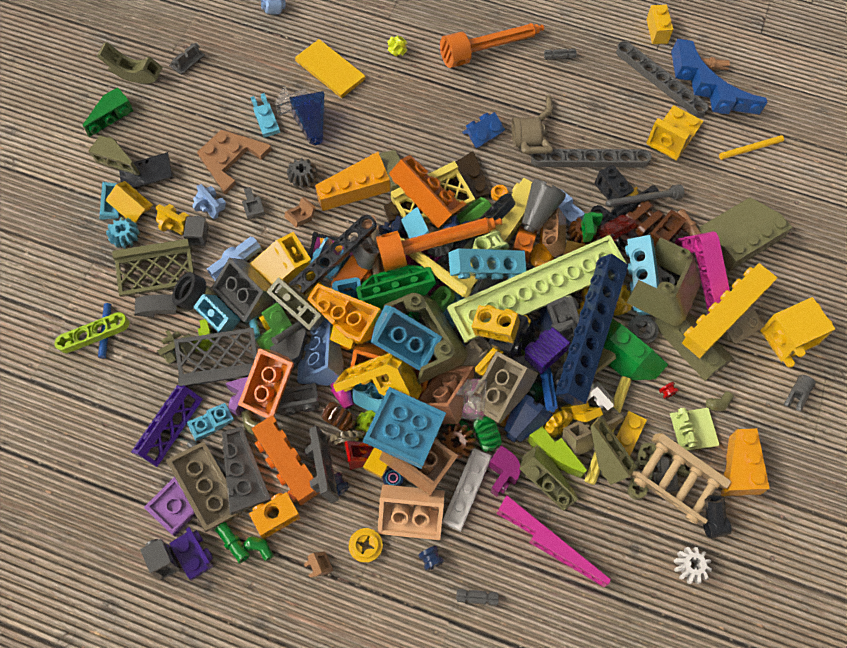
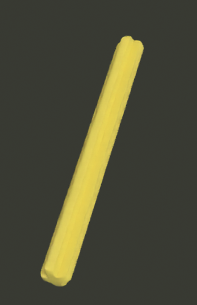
[400,237,471,298]
[585,376,631,485]

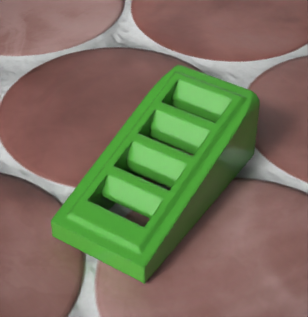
[457,197,492,224]

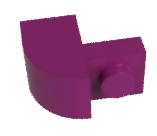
[488,445,521,497]

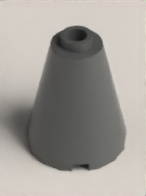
[522,179,566,233]

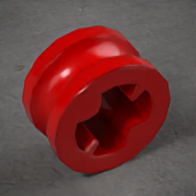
[659,382,679,400]

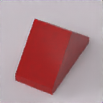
[344,441,374,470]

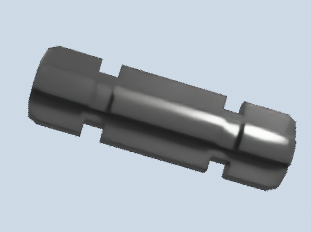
[544,49,576,59]
[456,589,499,606]

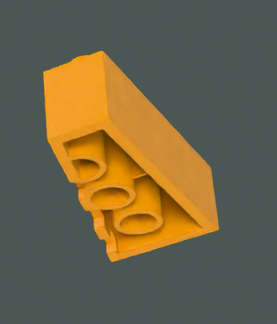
[315,152,390,211]

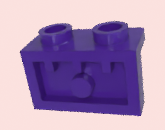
[169,527,214,581]

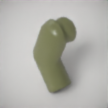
[706,391,734,411]

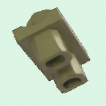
[157,330,193,365]

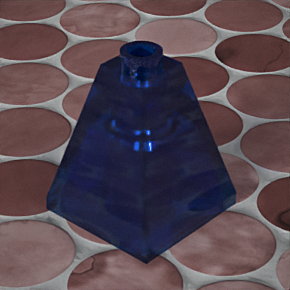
[289,91,326,145]

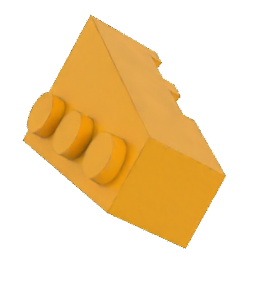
[721,428,770,496]

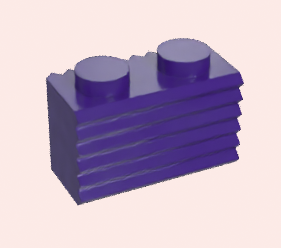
[525,327,571,374]

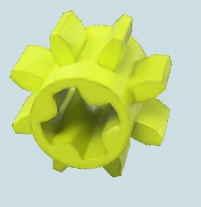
[387,35,408,57]

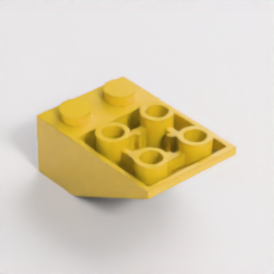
[250,232,311,286]

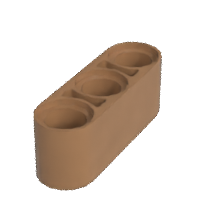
[542,207,566,256]

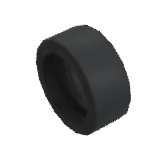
[172,272,206,311]

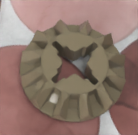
[330,430,362,446]

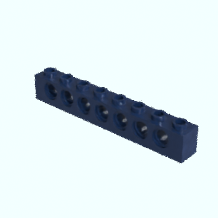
[555,254,628,406]

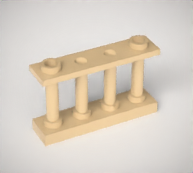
[631,433,731,524]

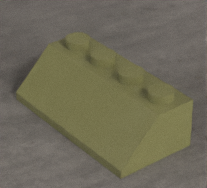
[655,312,734,381]

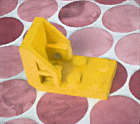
[646,105,703,161]
[333,353,423,400]

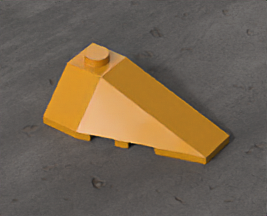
[307,283,382,344]

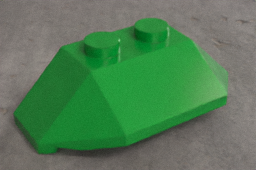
[356,265,436,310]
[603,318,668,381]

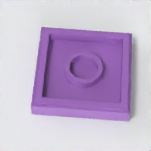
[144,477,195,536]

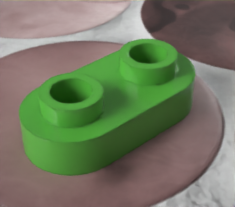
[430,286,454,313]

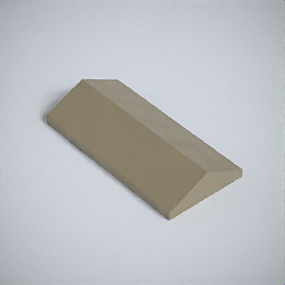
[166,441,243,532]

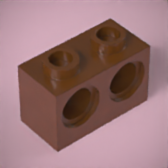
[650,209,687,248]

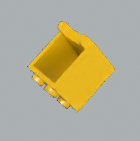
[760,297,835,368]

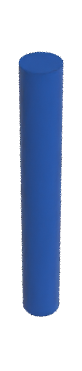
[98,303,112,359]

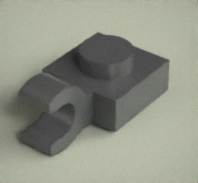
[242,187,265,220]
[653,455,679,493]

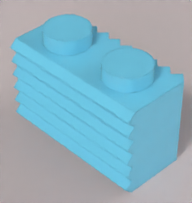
[194,294,240,333]

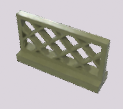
[112,239,194,297]

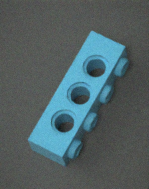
[625,235,659,316]
[448,248,526,280]

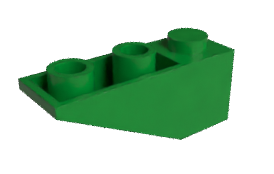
[82,87,133,137]

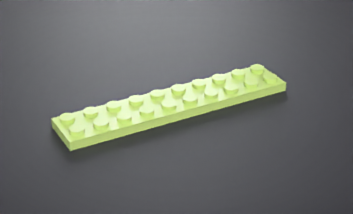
[447,235,627,343]

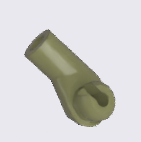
[242,411,259,435]

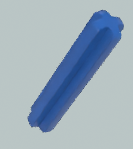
[540,367,558,412]

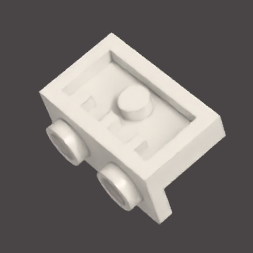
[587,381,614,410]

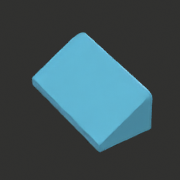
[99,182,119,220]
[401,207,429,238]

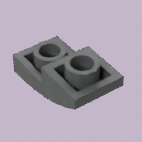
[134,295,176,317]

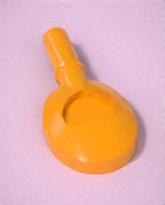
[530,227,554,267]

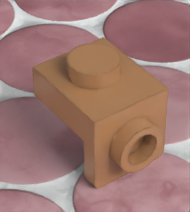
[284,197,316,227]

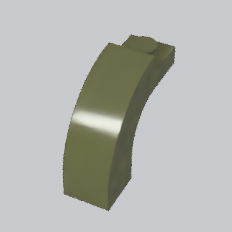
[96,42,163,84]

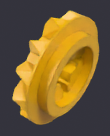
[545,410,573,438]
[349,528,383,563]

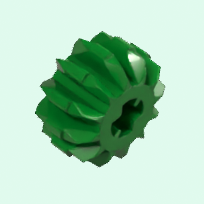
[473,416,502,452]

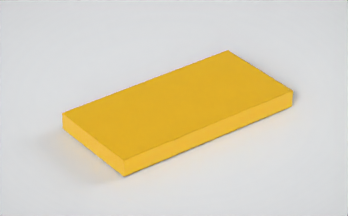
[295,39,365,99]

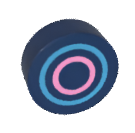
[383,468,403,486]

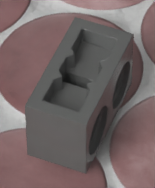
[140,539,181,580]

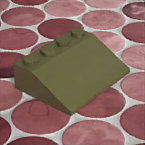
[698,197,792,272]

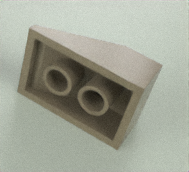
[468,351,538,423]

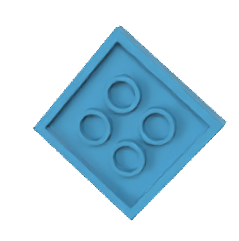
[363,387,446,469]

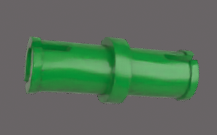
[215,522,250,564]

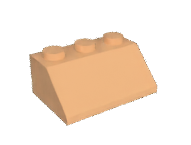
[377,484,445,540]

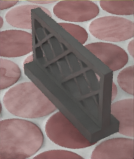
[174,328,257,387]

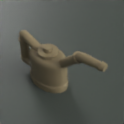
[511,95,553,155]

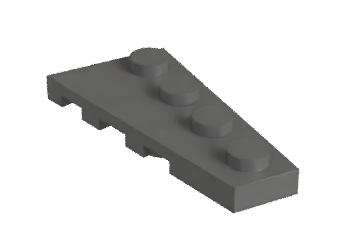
[222,426,271,515]

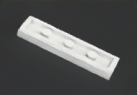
[442,449,492,532]

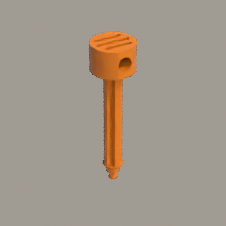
[440,23,544,68]
[376,217,502,272]

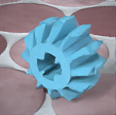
[106,217,140,249]

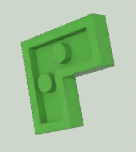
[255,302,296,349]

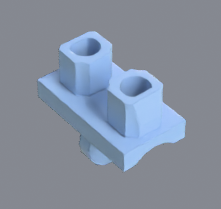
[193,184,226,220]

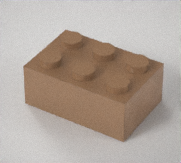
[379,439,458,496]

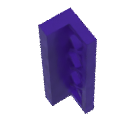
[131,385,203,467]

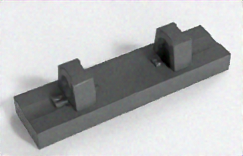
[304,425,339,503]

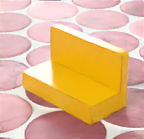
[106,181,153,223]

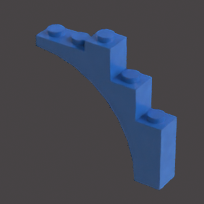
[671,39,768,115]

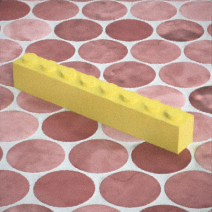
[449,178,532,297]

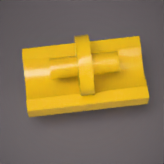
[156,204,190,235]

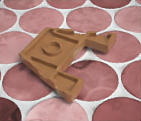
[197,130,272,195]

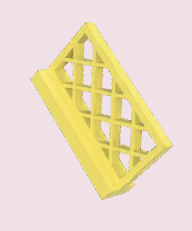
[391,161,475,225]

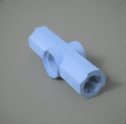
[207,237,262,281]

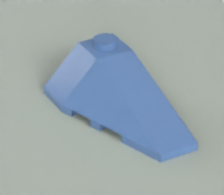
[297,319,344,386]

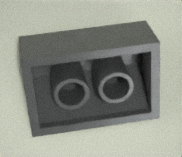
[212,257,274,323]

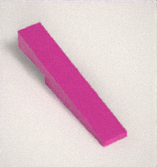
[497,495,611,587]

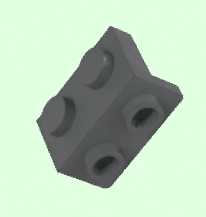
[546,295,580,327]
[278,383,320,416]

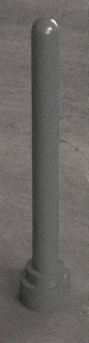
[606,184,684,207]

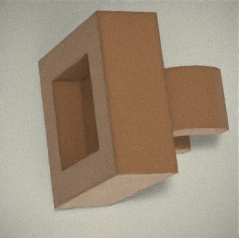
[304,551,333,577]

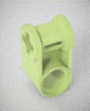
[472,230,509,250]

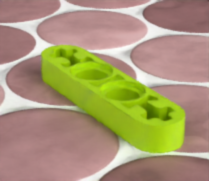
[54,312,130,353]

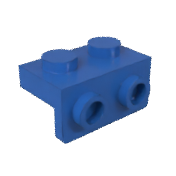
[462,112,505,148]

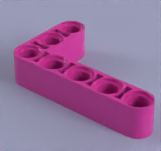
[675,231,730,314]

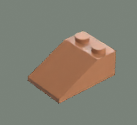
[419,366,475,424]

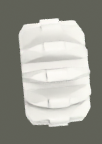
[674,547,712,584]

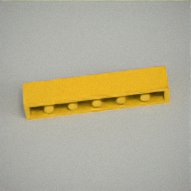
[682,263,778,359]

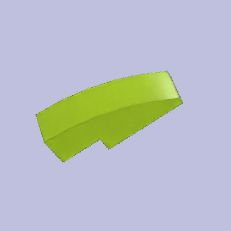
[527,426,587,478]

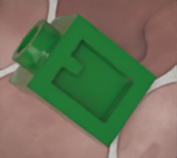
[581,212,603,242]

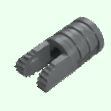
[783,375,816,412]

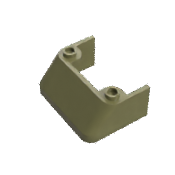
[627,237,701,326]
[383,293,468,384]

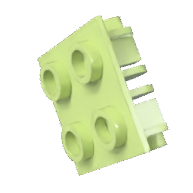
[670,408,719,451]

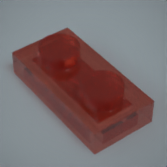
[597,215,636,240]

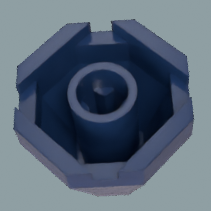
[504,394,553,443]

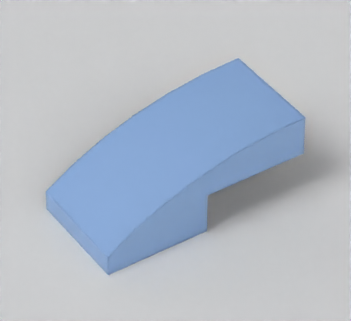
[559,190,585,226]

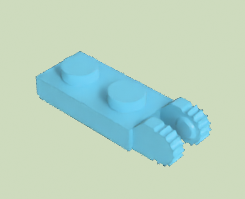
[250,93,280,138]

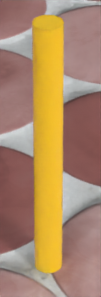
[719,135,784,160]

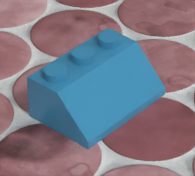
[371,305,442,371]

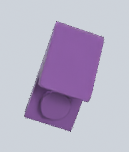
[226,377,248,417]

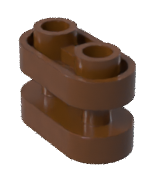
[624,201,665,237]

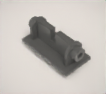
[169,43,205,75]

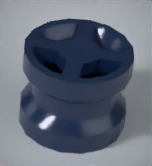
[334,472,350,497]
[418,545,445,571]

